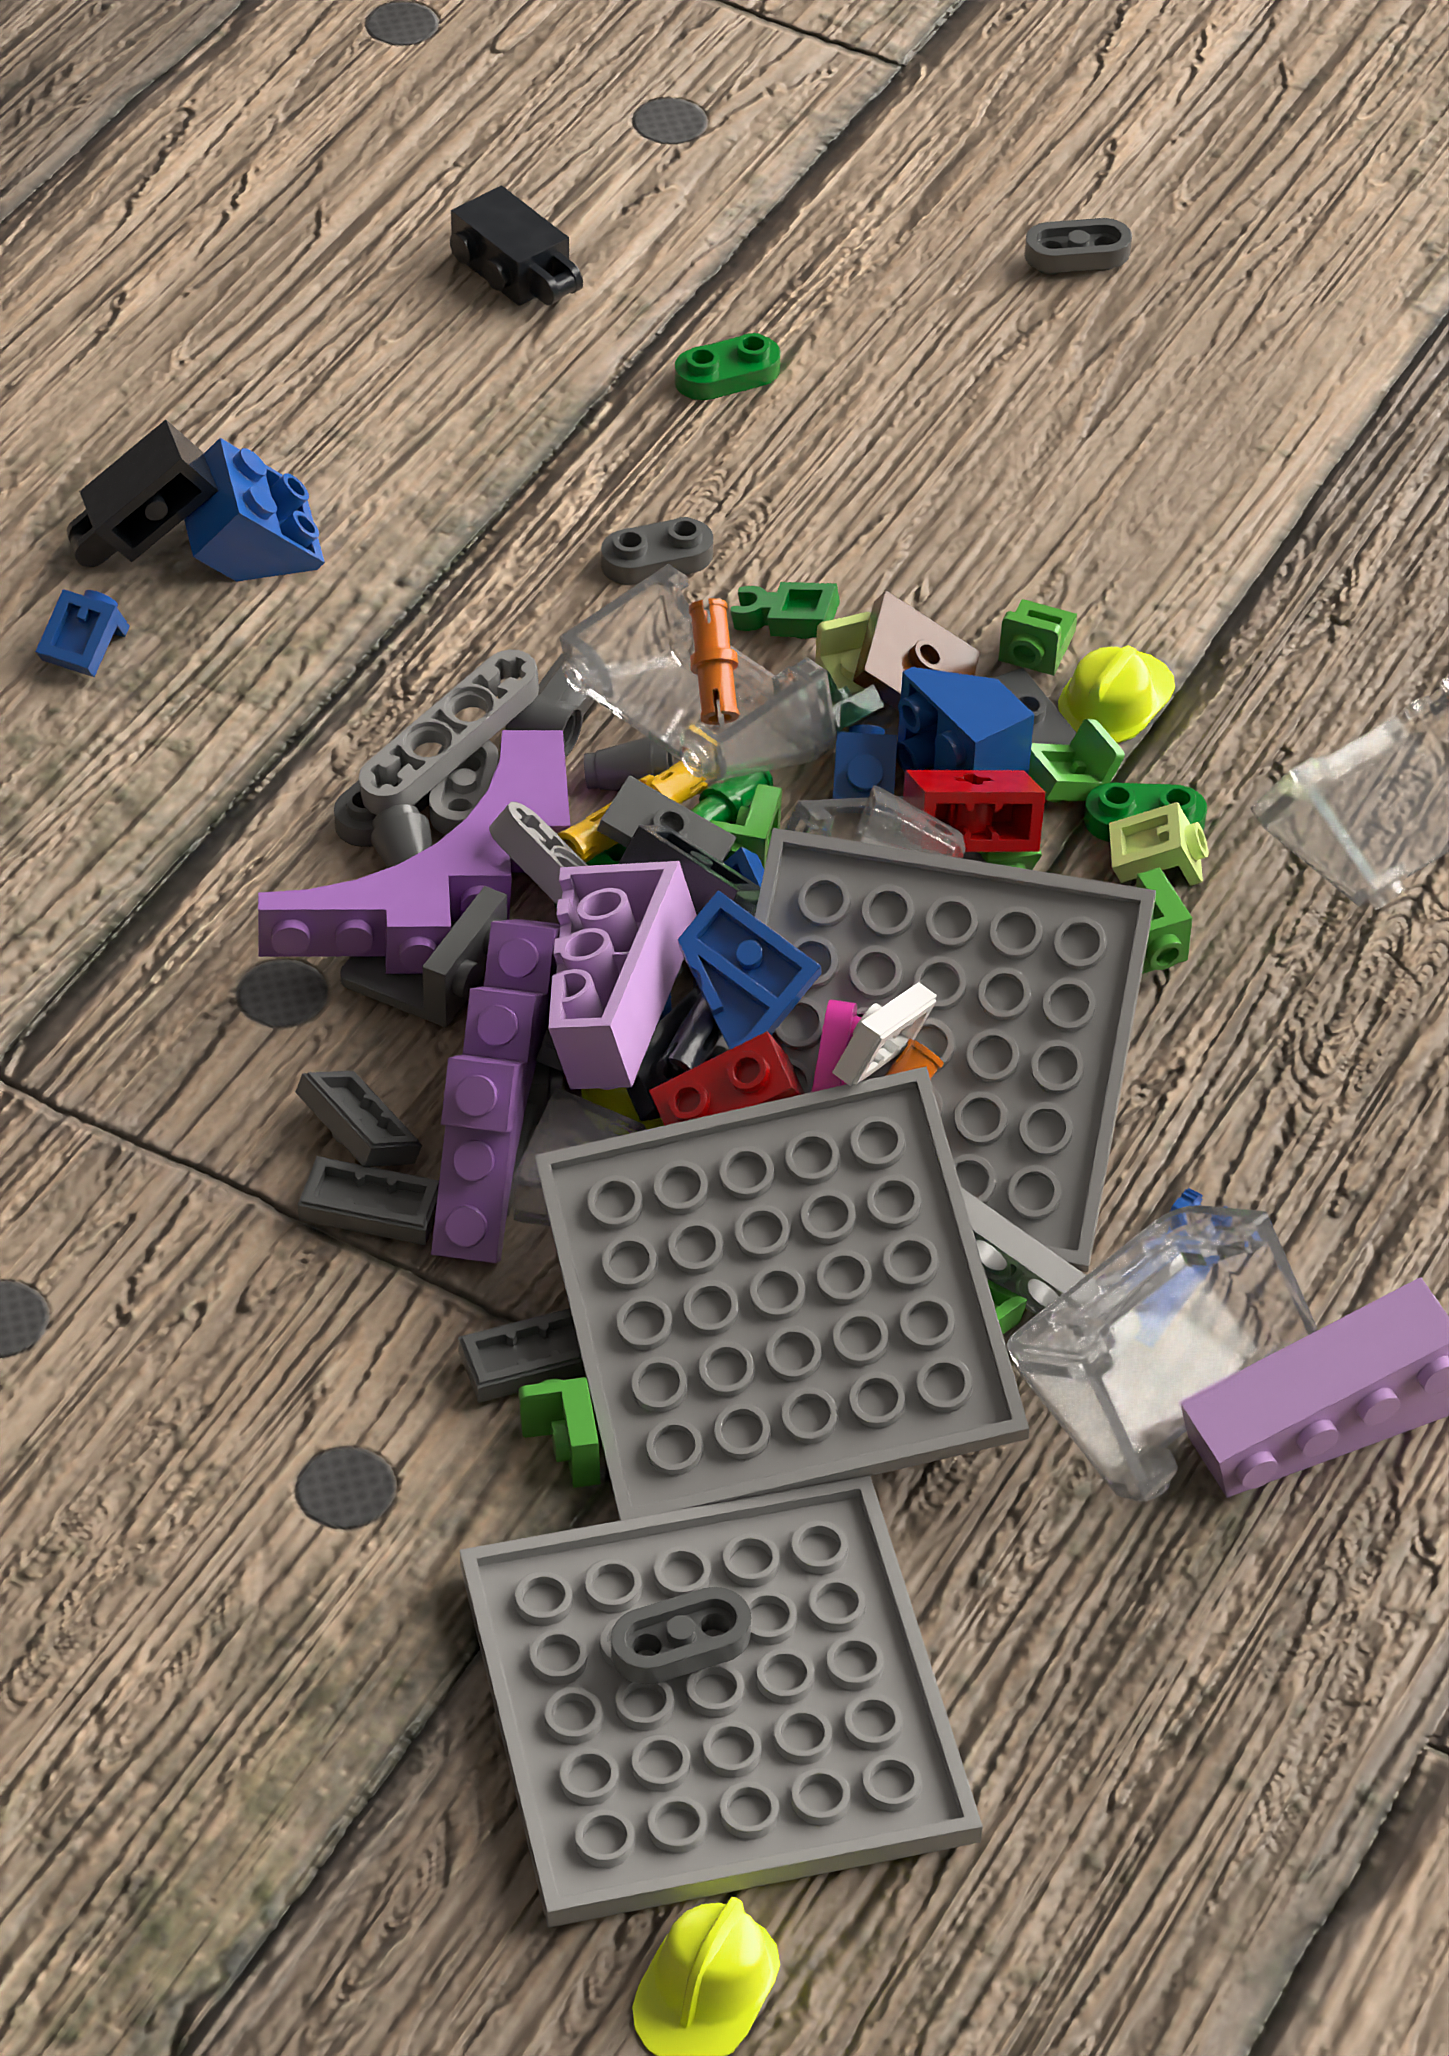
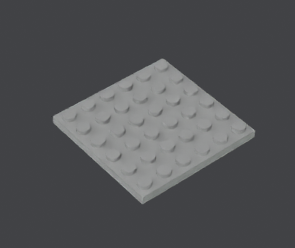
[728,828,1156,1272]
[535,1066,1029,1521]
[460,1475,983,1928]

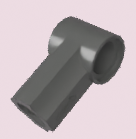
[505,646,607,757]

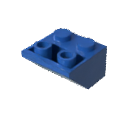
[184,438,325,582]
[896,667,1035,775]

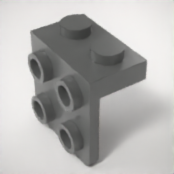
[340,886,507,1028]

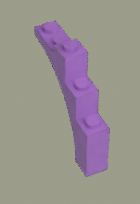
[258,730,570,974]
[431,919,560,1263]

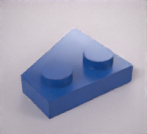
[677,890,822,1050]

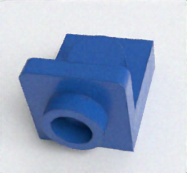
[35,589,130,677]

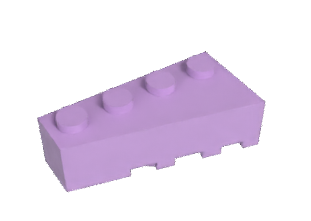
[548,861,697,1090]
[1180,1277,1449,1498]

